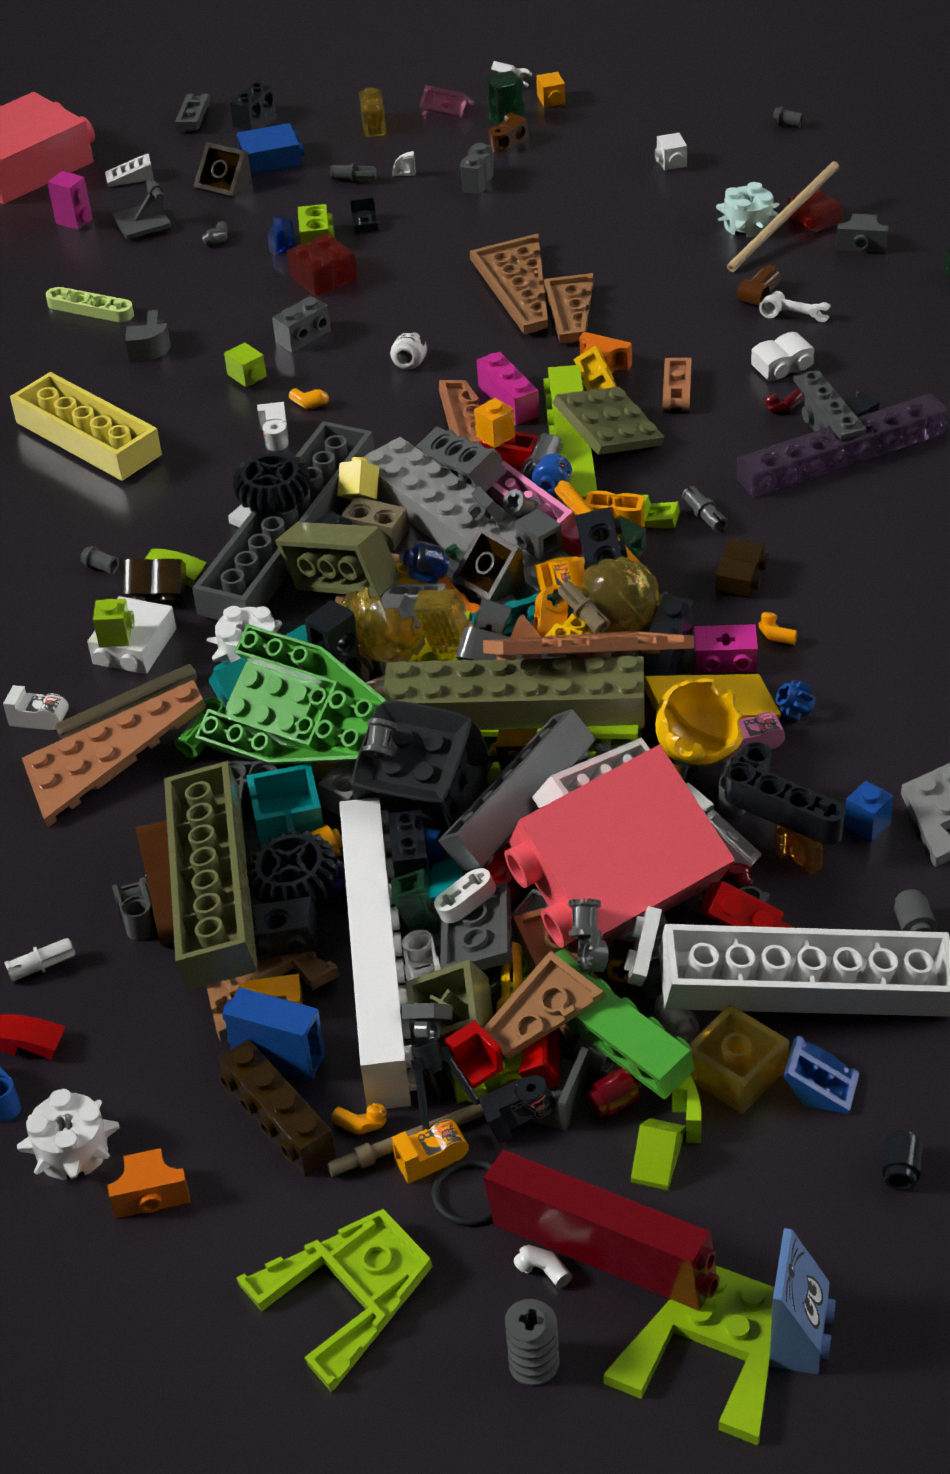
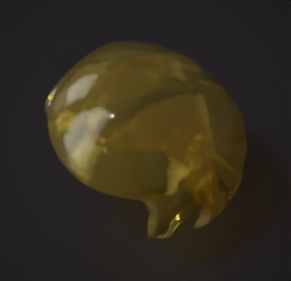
[576,556,661,633]
[341,587,427,662]

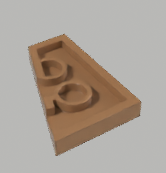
[483,951,607,1060]

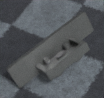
[793,371,866,448]

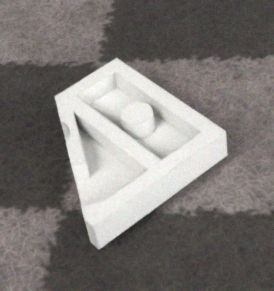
[624,906,662,986]

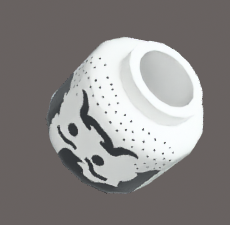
[390,331,427,370]

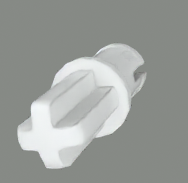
[4,938,75,983]

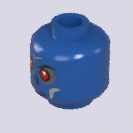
[532,454,573,496]

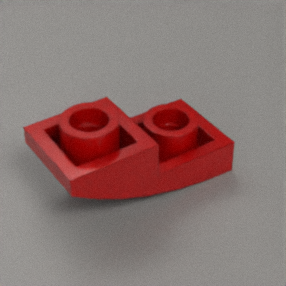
[0,1014,66,1060]

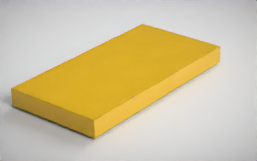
[644,674,781,719]

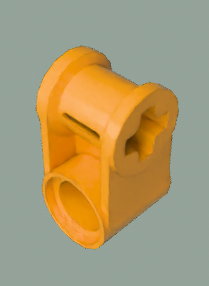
[532,585,569,636]

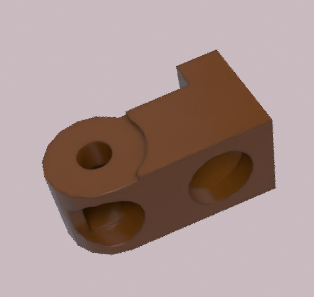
[488,113,529,152]

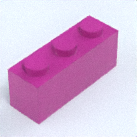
[477,352,540,426]

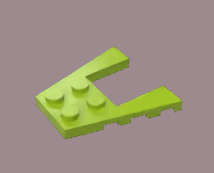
[236,1209,433,1392]
[604,1266,775,1446]

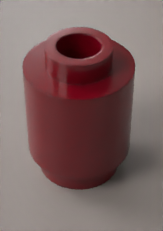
[584,1068,642,1118]

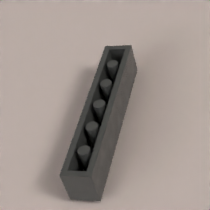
[438,709,596,872]

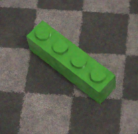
[565,972,695,1100]

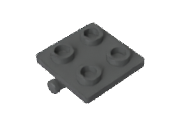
[112,179,171,239]

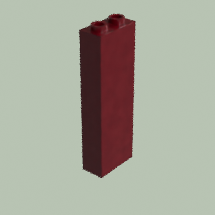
[483,1149,720,1311]

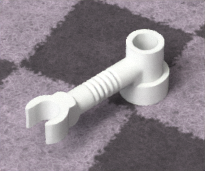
[759,291,831,322]

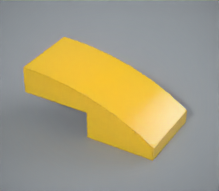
[573,345,617,391]

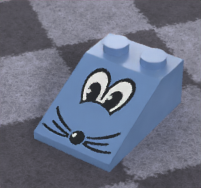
[769,1228,836,1375]

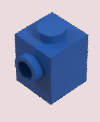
[844,781,893,842]

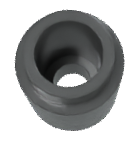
[894,889,937,932]

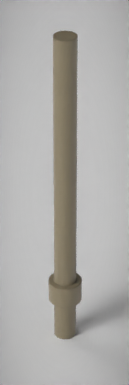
[327,1103,485,1177]

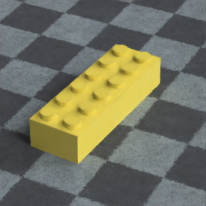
[10,372,162,481]

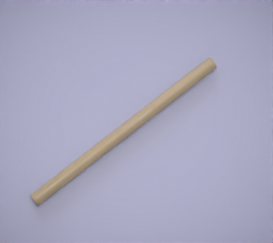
[727,161,839,272]

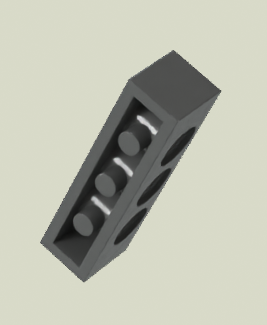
[415,426,507,492]

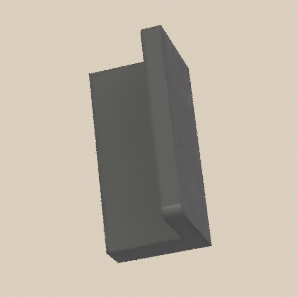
[532,1047,590,1131]

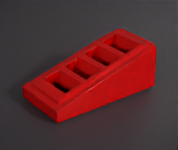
[519,1028,560,1088]

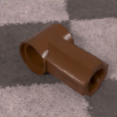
[737,265,781,307]

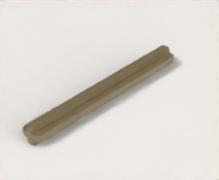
[56,664,197,739]

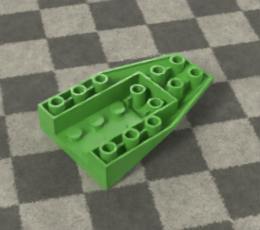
[195,624,387,765]

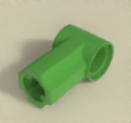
[174,697,225,760]

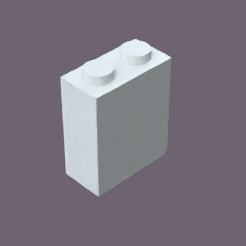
[87,596,177,674]

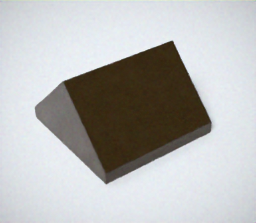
[193,142,252,197]
[452,526,525,602]

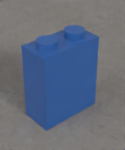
[237,123,304,174]
[222,987,326,1082]

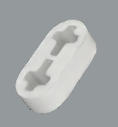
[434,868,496,923]

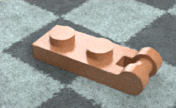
[663,358,691,411]

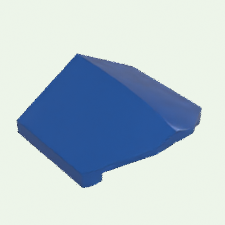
[783,1036,859,1114]

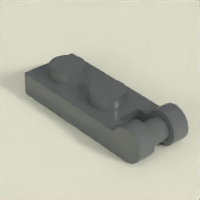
[175,94,211,132]

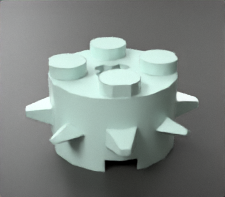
[716,182,780,237]

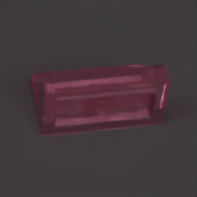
[419,85,474,118]

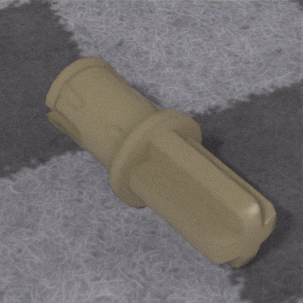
[558,581,611,633]

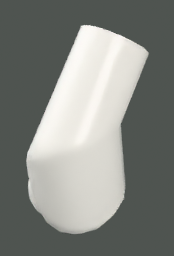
[514,1245,572,1288]

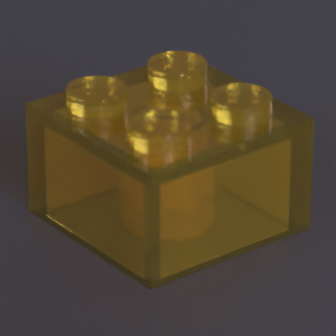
[689,1004,789,1114]

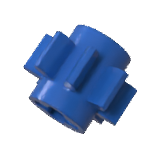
[776,680,815,720]

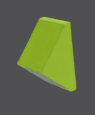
[631,1118,686,1190]

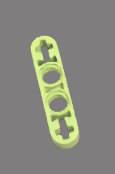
[46,287,134,322]

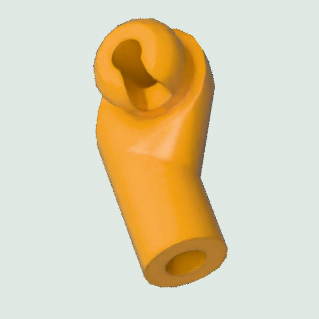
[289,388,329,410]
[758,612,797,645]

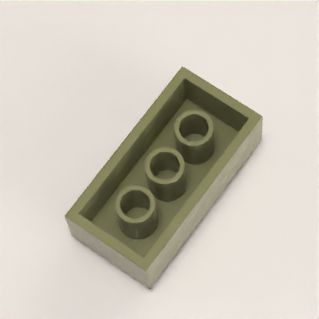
[275,522,401,597]

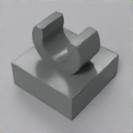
[467,486,508,527]
[402,1003,452,1038]

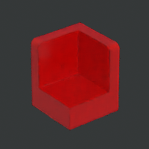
[445,1020,503,1088]

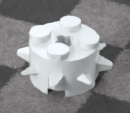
[206,606,282,663]
[17,1089,120,1180]

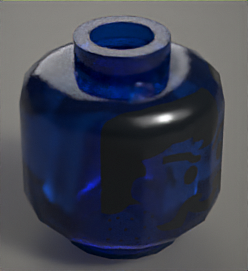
[403,542,449,584]

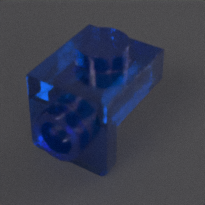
[267,215,296,255]

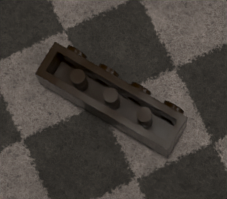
[218,1039,336,1177]

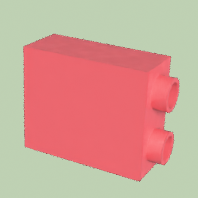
[0,92,95,204]
[505,744,735,952]

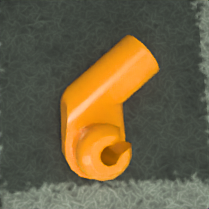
[331,1103,387,1135]

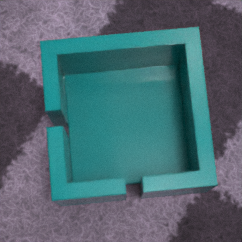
[246,763,324,844]

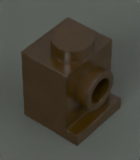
[491,728,538,771]

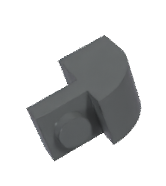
[125,310,171,363]

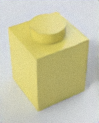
[337,457,379,501]

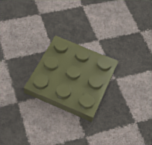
[553,387,665,455]

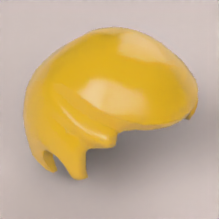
[655,678,744,767]

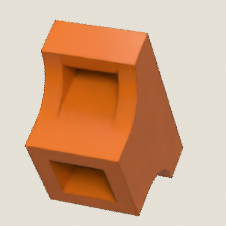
[579,332,632,373]
[108,1148,191,1219]

